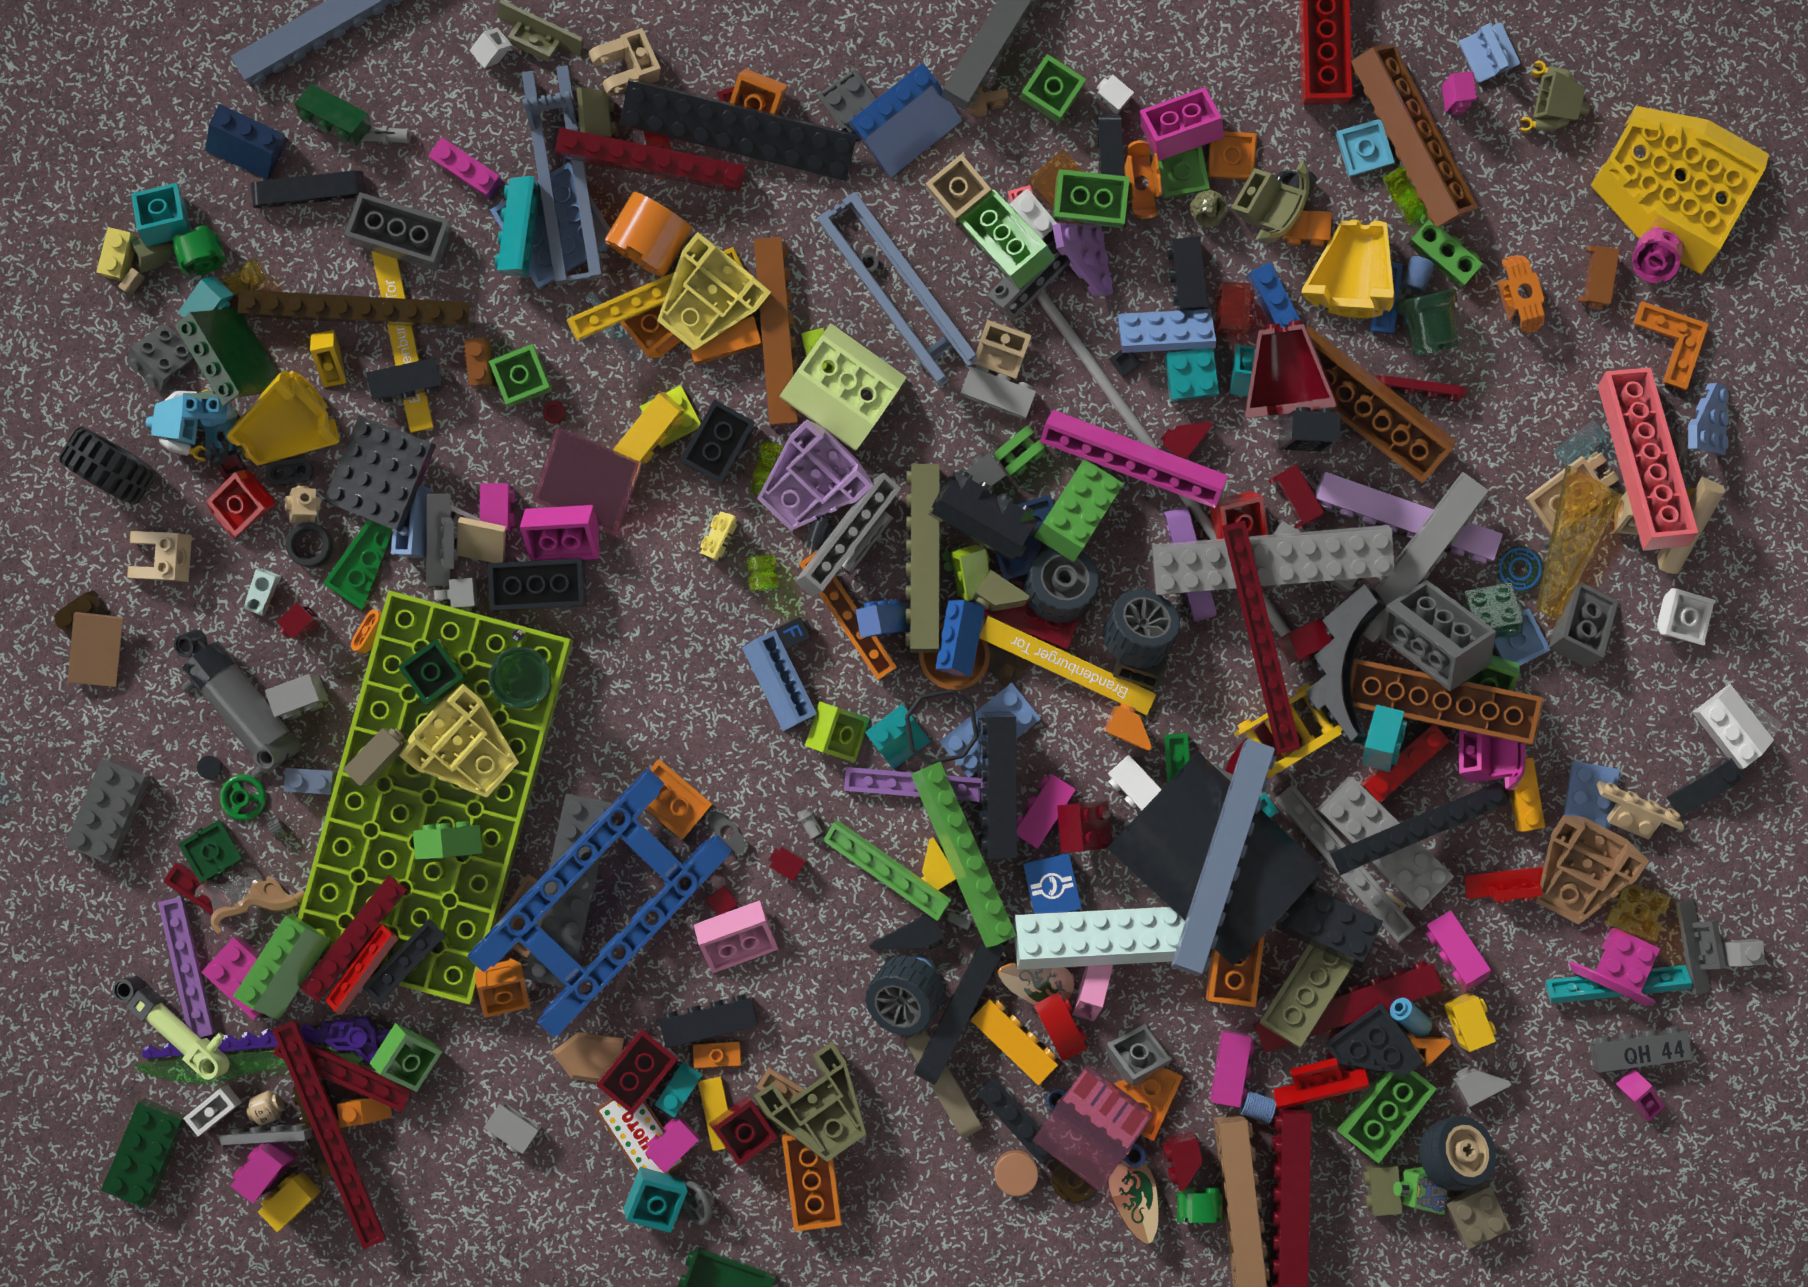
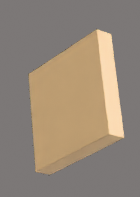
[457,517,506,563]

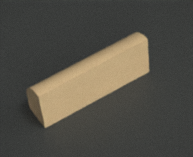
[1657,477,1725,574]

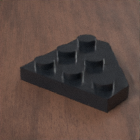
[1324,1002,1425,1075]

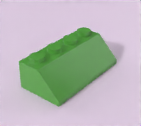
[233,914,332,1020]

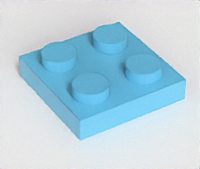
[1335,119,1395,178]

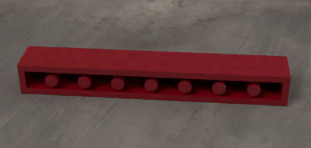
[554,128,745,193]
[1253,960,1443,1053]

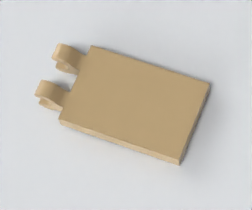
[1525,451,1619,536]

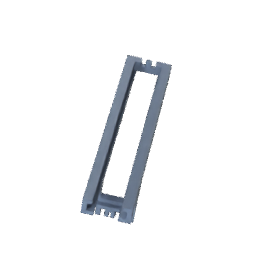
[522,65,603,285]
[817,192,978,387]

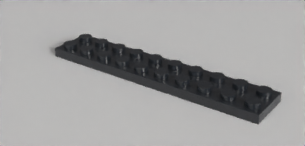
[620,78,857,181]

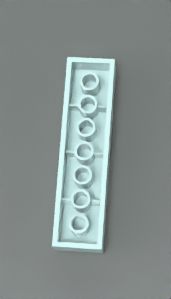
[1013,907,1185,970]

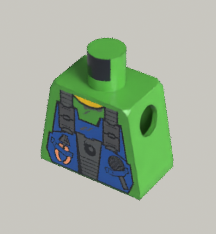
[1393,1167,1447,1214]

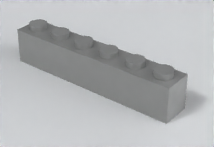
[794,473,901,597]

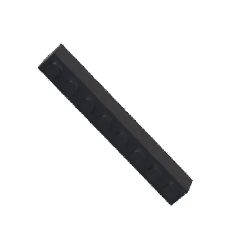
[1330,782,1509,876]

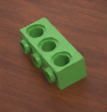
[1408,219,1483,288]

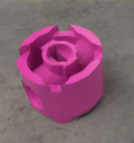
[1632,227,1683,283]

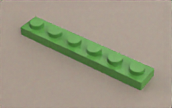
[823,820,951,921]

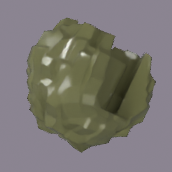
[1190,190,1228,228]

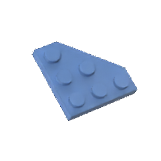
[1688,383,1729,455]

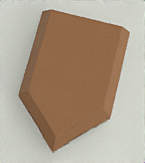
[551,1032,624,1082]

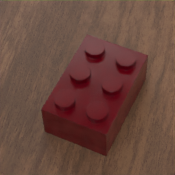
[595,1028,678,1115]

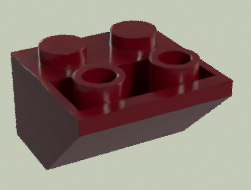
[1162,1132,1202,1191]

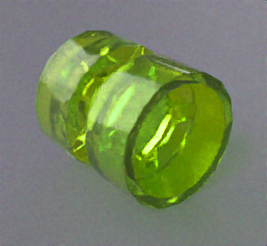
[746,555,780,591]

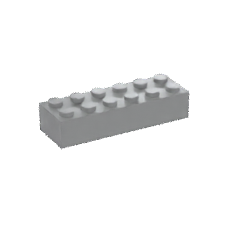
[1316,777,1454,910]

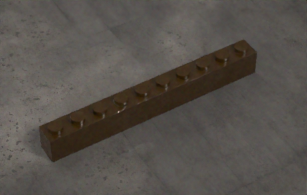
[237,290,476,330]

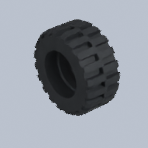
[59,426,156,505]

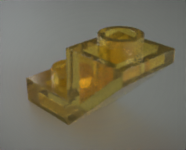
[219,258,267,303]

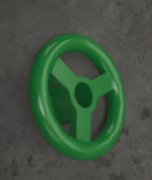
[220,774,266,821]

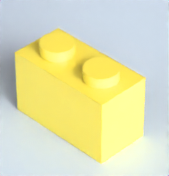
[97,227,138,281]

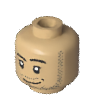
[247,1091,284,1126]

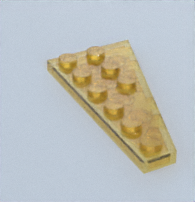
[1536,465,1623,621]

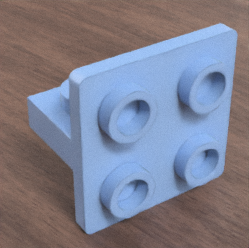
[1459,23,1520,83]

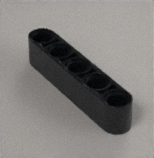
[1097,114,1126,228]
[250,170,366,209]

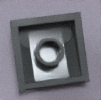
[1106,1024,1172,1086]

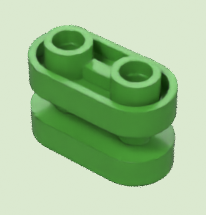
[993,425,1046,476]

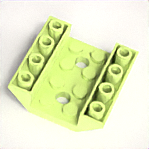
[779,323,906,451]

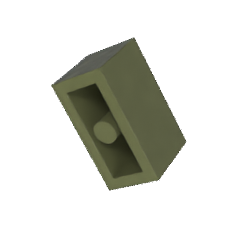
[1363,1163,1402,1216]

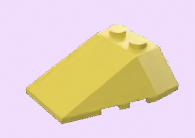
[657,232,771,350]
[399,684,519,798]

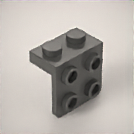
[127,324,194,393]

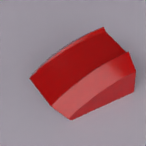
[206,469,274,538]

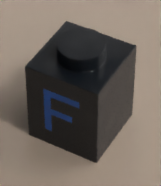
[775,617,813,651]

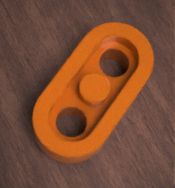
[351,609,382,654]

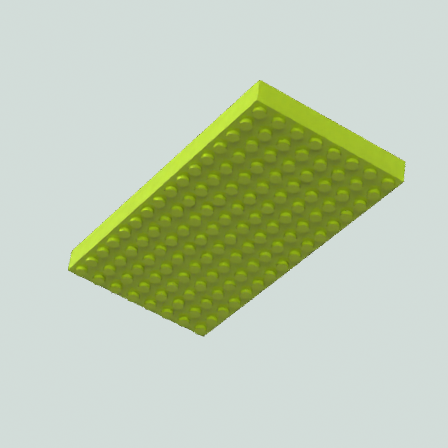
[298,590,573,1005]

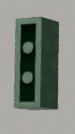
[294,83,372,146]

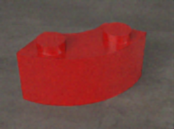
[1034,992,1088,1062]

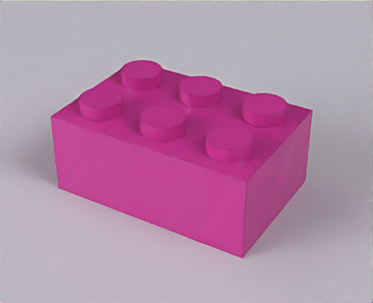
[1140,87,1224,161]
[201,935,263,1020]
[231,1142,299,1204]

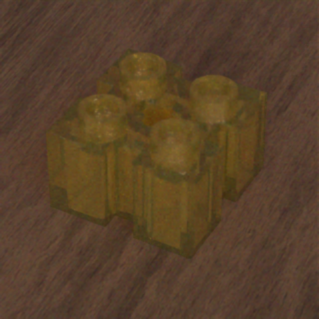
[1604,884,1671,941]

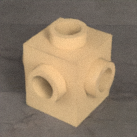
[285,486,320,523]

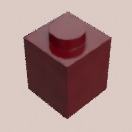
[768,846,806,881]

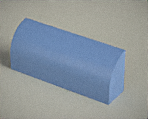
[742,630,817,731]

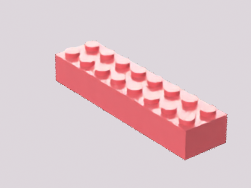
[1598,367,1698,551]

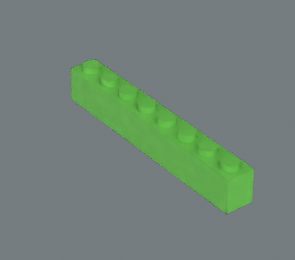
[911,761,1017,948]

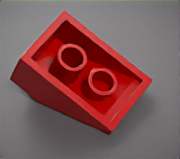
[1210,491,1268,539]

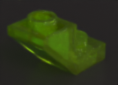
[1383,166,1428,224]
[750,441,784,495]

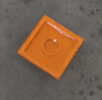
[1207,131,1257,180]

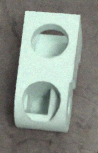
[244,568,282,616]

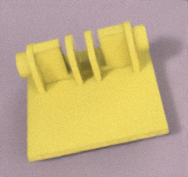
[700,511,738,561]

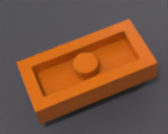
[693,1041,741,1068]

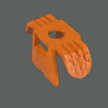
[1124,140,1161,219]
[1497,255,1545,333]

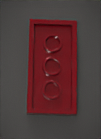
[983,572,1080,651]

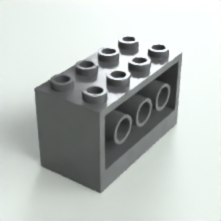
[1382,580,1496,691]

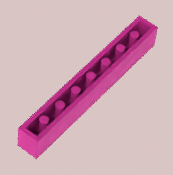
[1040,410,1229,508]

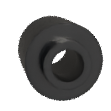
[806,517,835,550]

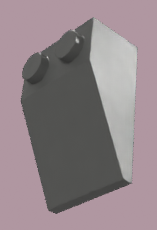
[1549,581,1618,669]

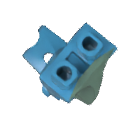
[182,390,239,458]

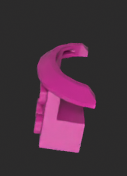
[1459,730,1526,790]
[1569,928,1660,1007]

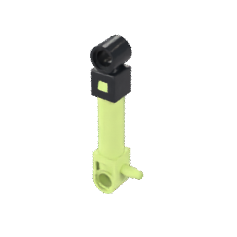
[112,976,229,1080]

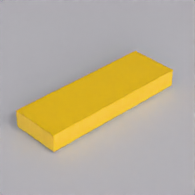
[698,1076,728,1151]

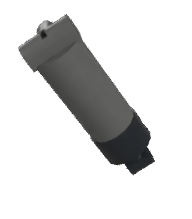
[174,629,301,779]

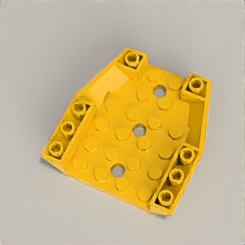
[1590,106,1769,275]

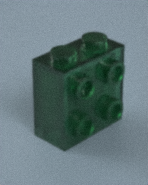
[1464,582,1524,639]

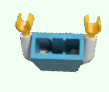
[146,389,208,462]

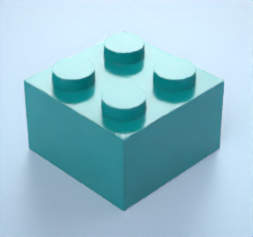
[131,183,191,247]
[1164,348,1219,403]
[1362,705,1407,772]
[624,1167,687,1233]

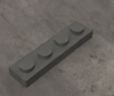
[220,1124,316,1145]

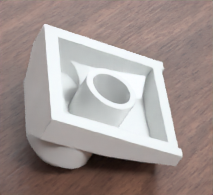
[1657,588,1716,645]

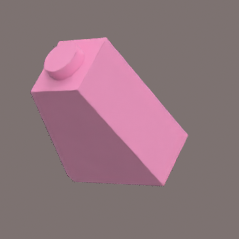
[1072,965,1113,1021]

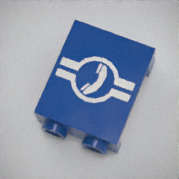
[1022,853,1082,914]

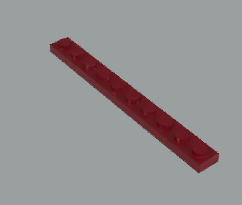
[1221,520,1301,754]
[272,1020,387,1249]

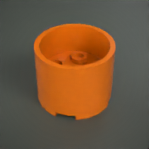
[605,192,693,278]

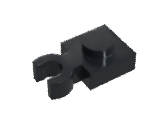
[210,438,246,480]

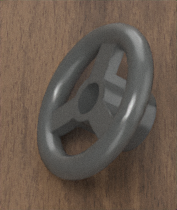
[682,1181,714,1226]

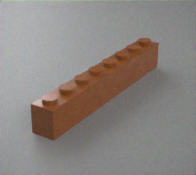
[754,237,802,427]

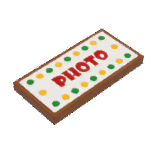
[595,1098,687,1174]

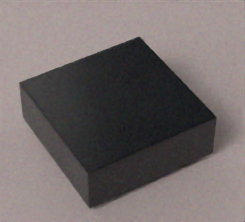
[1109,349,1142,378]

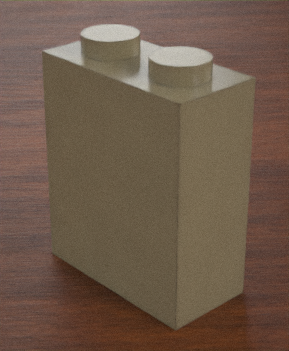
[343,728,407,786]

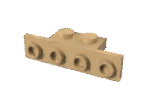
[1596,781,1684,840]

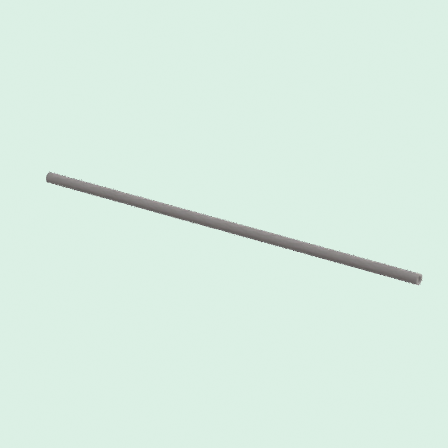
[1036,290,1313,668]

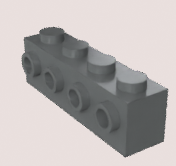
[987,230,1071,321]

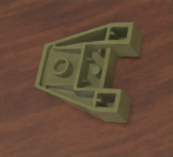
[752,1042,866,1162]

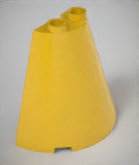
[1301,220,1395,318]
[226,370,339,466]

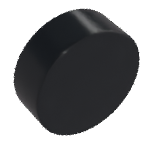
[197,756,222,779]

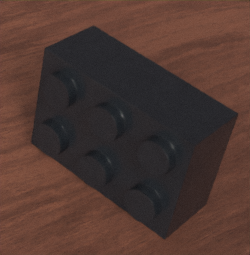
[680,399,757,486]

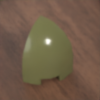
[131,238,174,273]

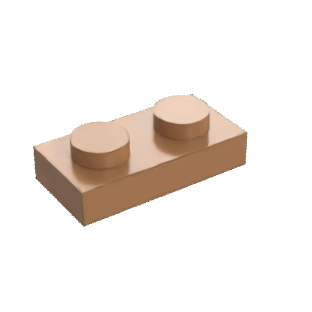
[756,1067,805,1101]

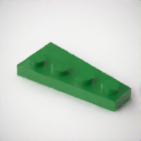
[323,519,393,610]

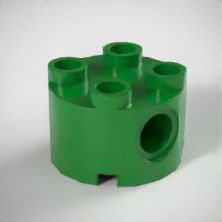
[172,225,227,276]
[1176,1188,1224,1223]

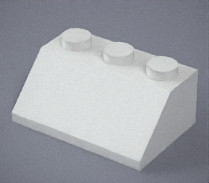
[1692,684,1774,769]

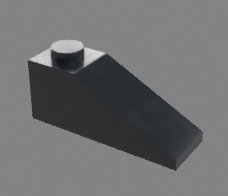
[1666,758,1745,816]
[869,914,945,950]

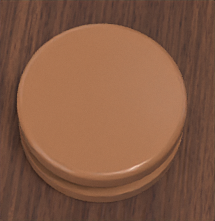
[994,1150,1038,1196]

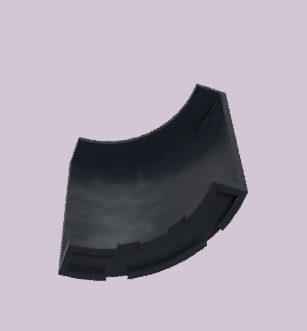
[1107,751,1324,966]

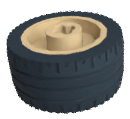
[1419,1116,1496,1191]

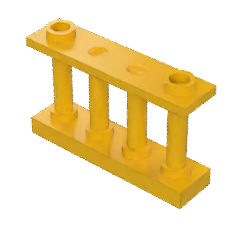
[1234,683,1343,778]

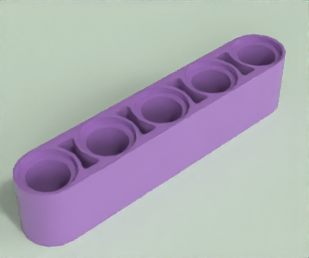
[1163,506,1216,622]

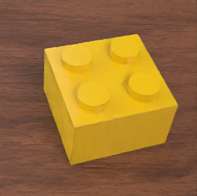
[1443,993,1497,1052]
[258,1171,322,1232]

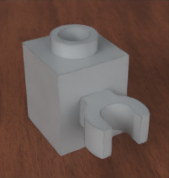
[434,578,478,612]

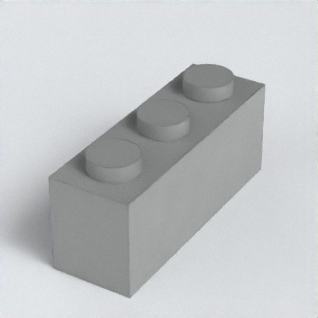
[960,365,1036,420]

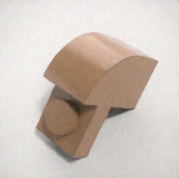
[966,85,1008,116]

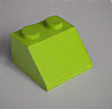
[805,701,870,762]

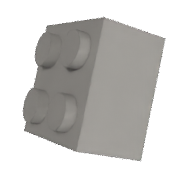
[265,674,329,720]

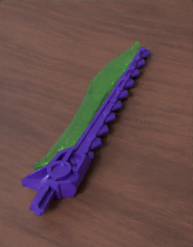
[134,1016,392,1082]

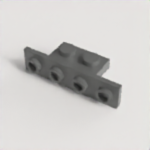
[426,493,458,586]
[1676,899,1726,995]

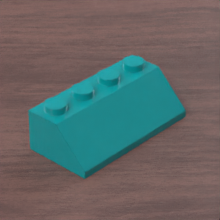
[494,176,540,278]

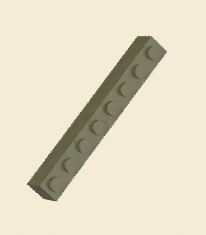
[906,464,940,653]

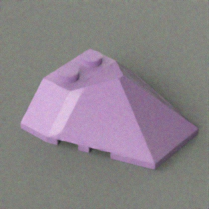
[757,420,874,531]

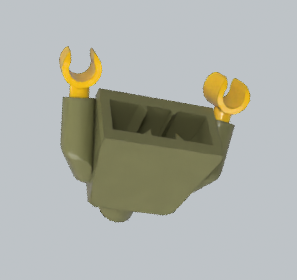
[1519,61,1591,133]

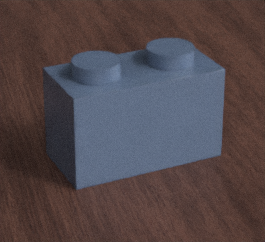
[284,768,338,795]

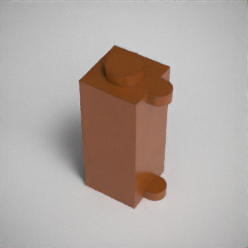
[1578,245,1620,310]

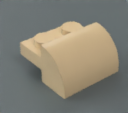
[974,320,1032,379]

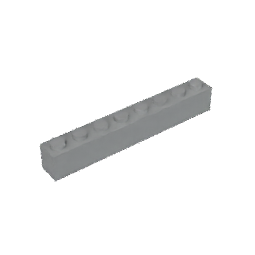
[1364,472,1489,642]

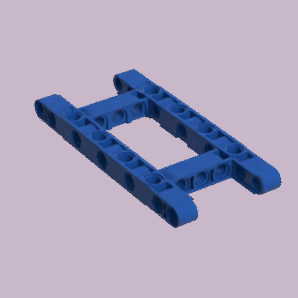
[467,768,732,1038]

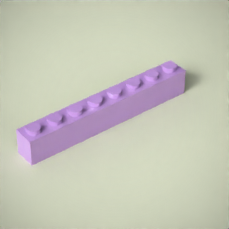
[1315,472,1503,564]

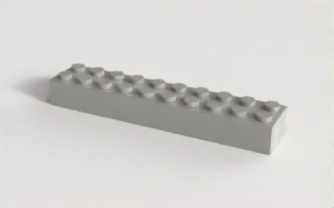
[1152,525,1395,595]

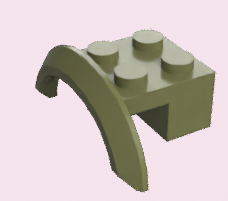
[1231,159,1309,244]

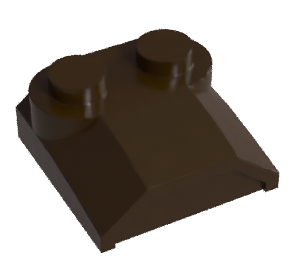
[53,590,111,641]

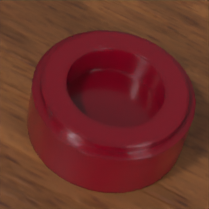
[542,401,566,424]

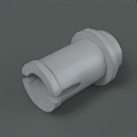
[797,808,823,839]

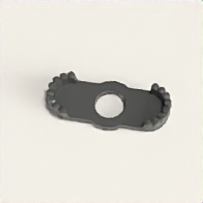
[705,808,749,857]

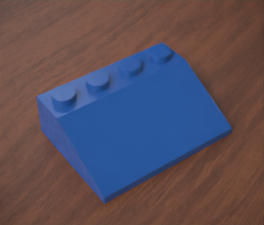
[847,63,963,178]

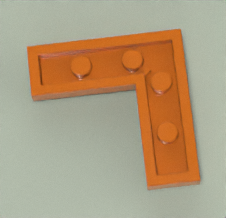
[1632,301,1708,391]

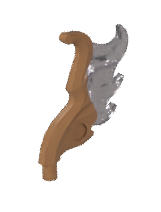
[195,867,305,935]

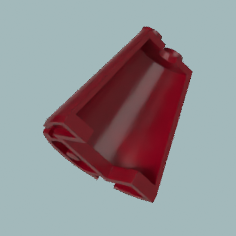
[1245,320,1338,418]

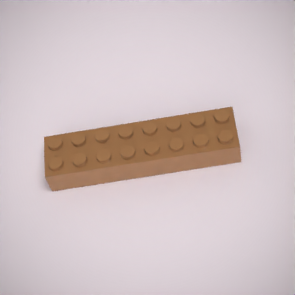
[1213,1114,1270,1287]

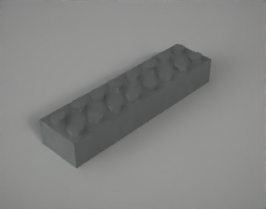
[525,793,613,987]

